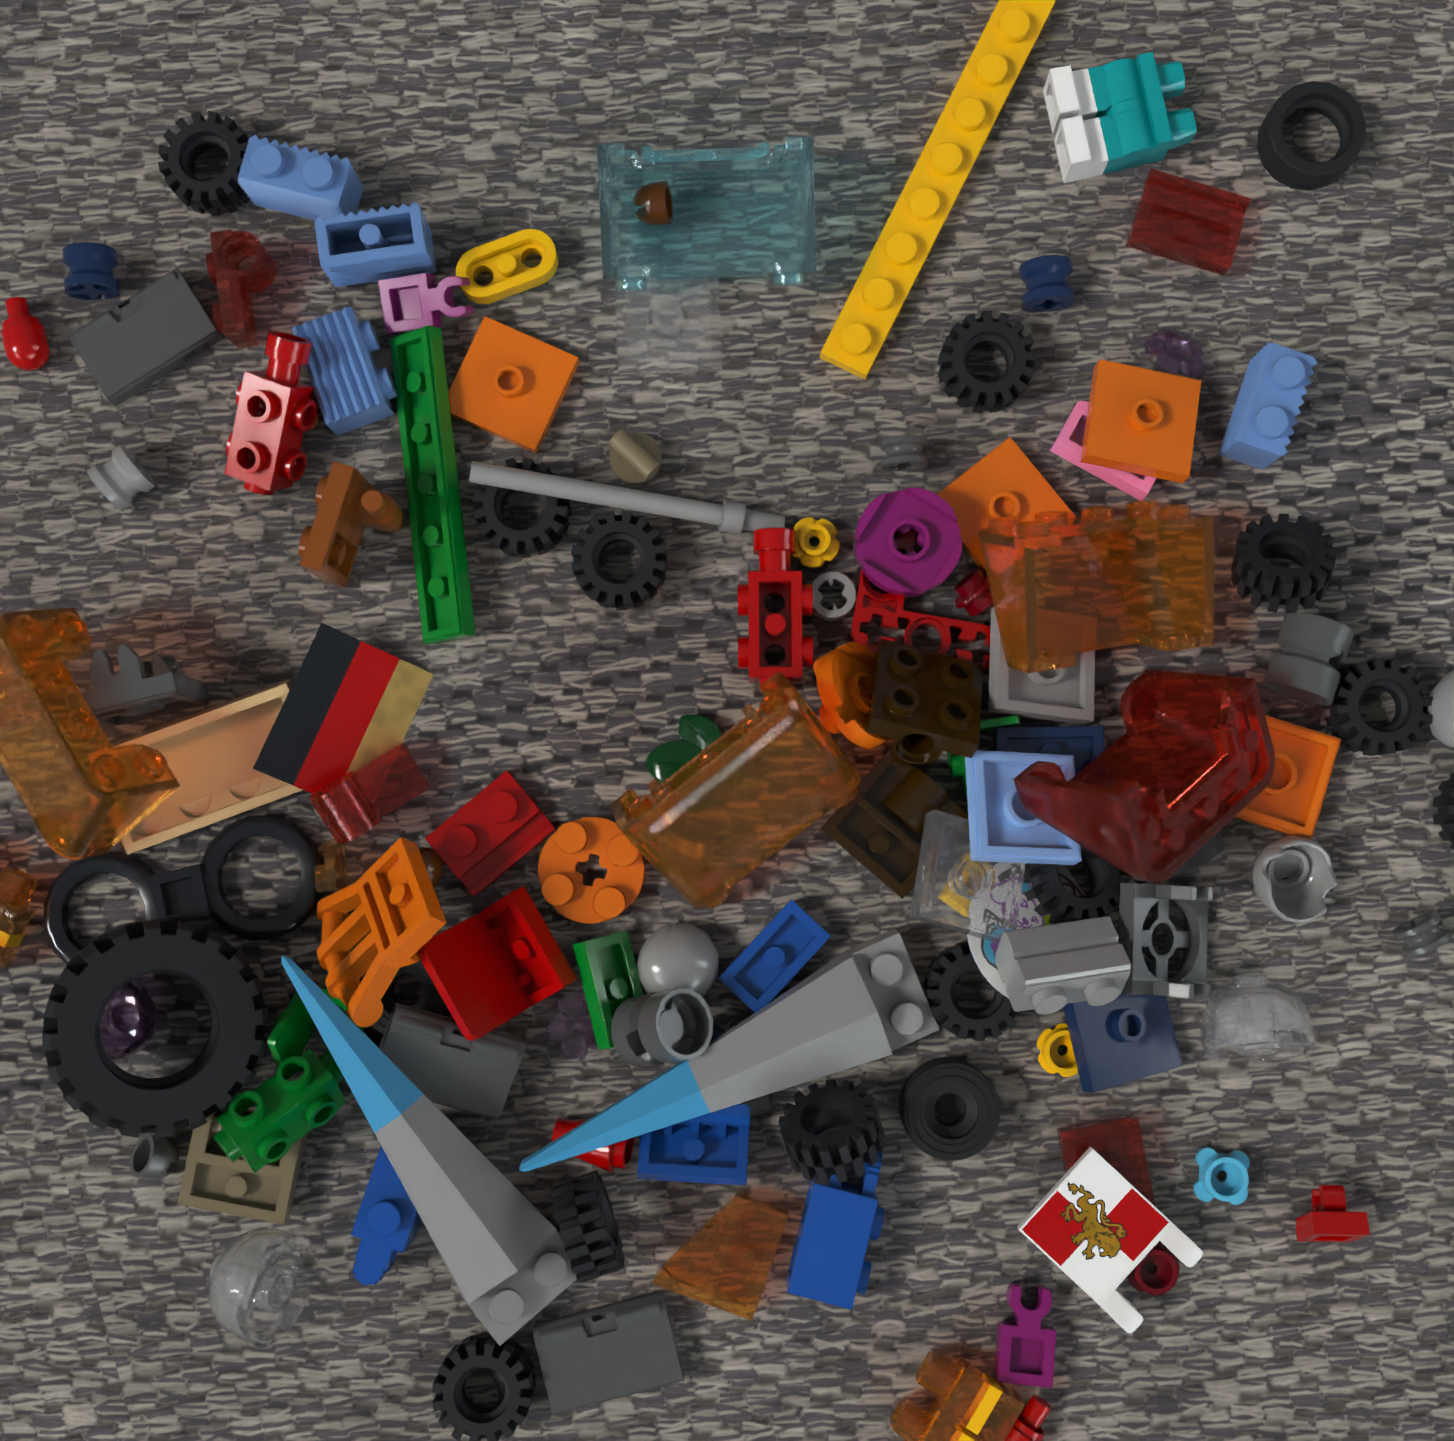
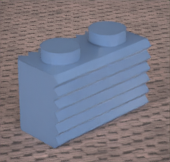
[238,134,364,220]
[314,201,437,287]
[292,307,397,436]
[1218,343,1318,470]

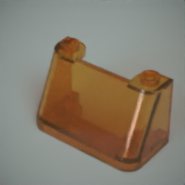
[610,671,861,908]

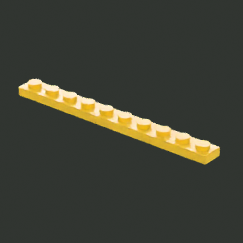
[819,0,1057,380]

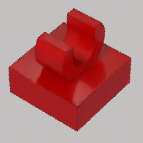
[1296,1185,1370,1243]

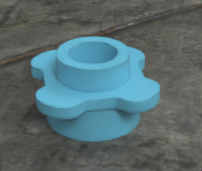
[1193,1147,1250,1205]

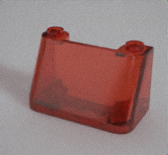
[1013,669,1276,883]

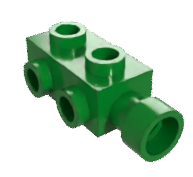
[213,1049,346,1173]

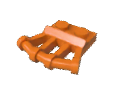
[316,837,447,1028]

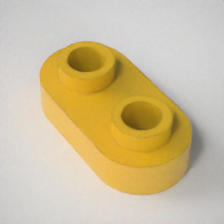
[456,229,558,304]

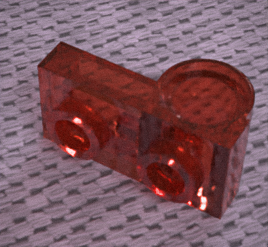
[206,229,276,349]
[308,741,431,844]

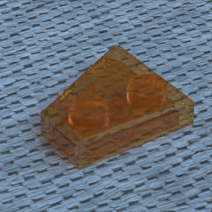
[653,1192,788,1321]

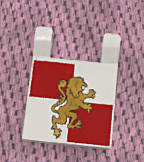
[1017,1146,1203,1334]

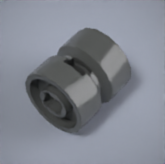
[1262,612,1355,706]
[611,988,713,1067]

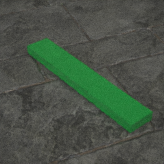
[390,325,476,644]

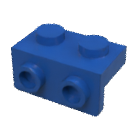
[637,1104,751,1186]

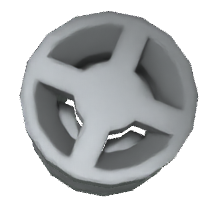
[87,444,156,512]

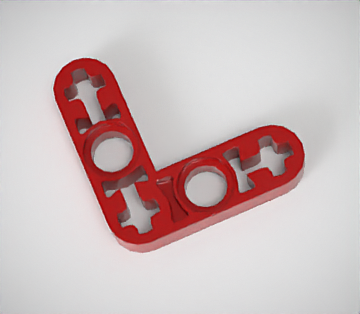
[850,528,990,672]

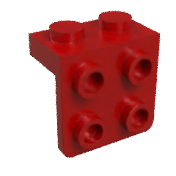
[417,886,577,1041]

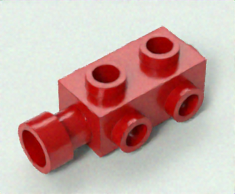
[224,331,318,495]
[738,528,813,691]

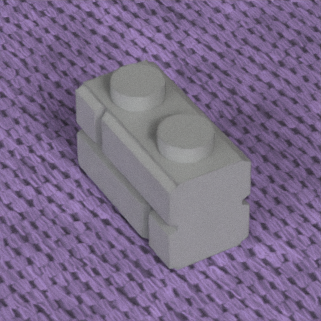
[995,916,1131,1015]

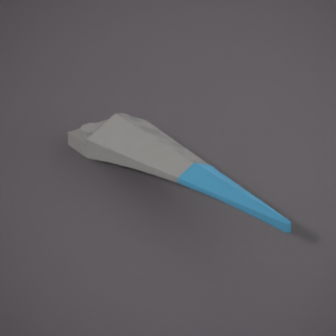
[519,929,939,1172]
[281,956,577,1346]

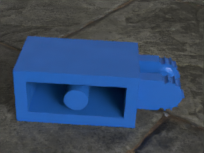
[351,1146,421,1286]
[786,1151,884,1310]

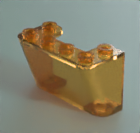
[978,501,1214,673]
[0,608,180,860]

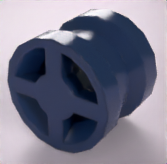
[63,242,119,301]
[1019,255,1075,313]

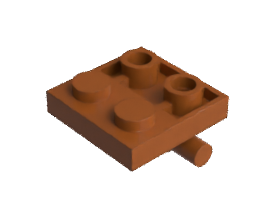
[298,461,404,589]

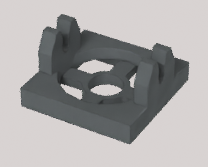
[64,644,210,727]
[1118,883,1213,998]

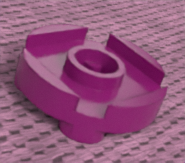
[855,488,962,597]

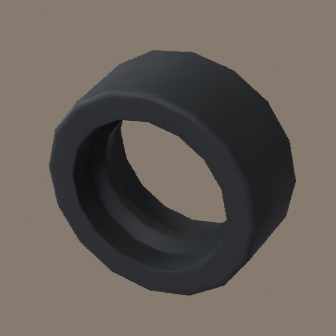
[1257,81,1366,191]

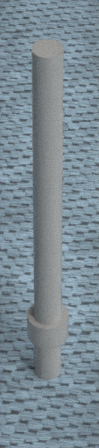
[469,461,785,534]

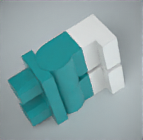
[1043,52,1197,183]

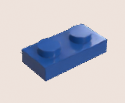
[718,899,831,1013]

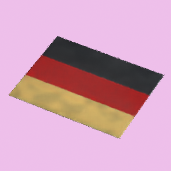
[253,623,434,817]

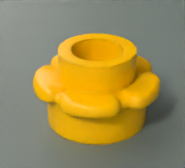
[792,517,840,568]
[1036,1023,1078,1077]

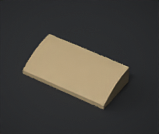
[84,677,302,855]

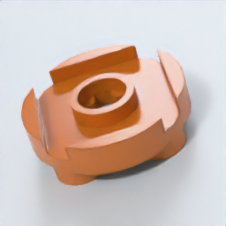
[813,642,892,749]
[538,817,645,924]

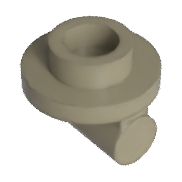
[608,429,662,485]

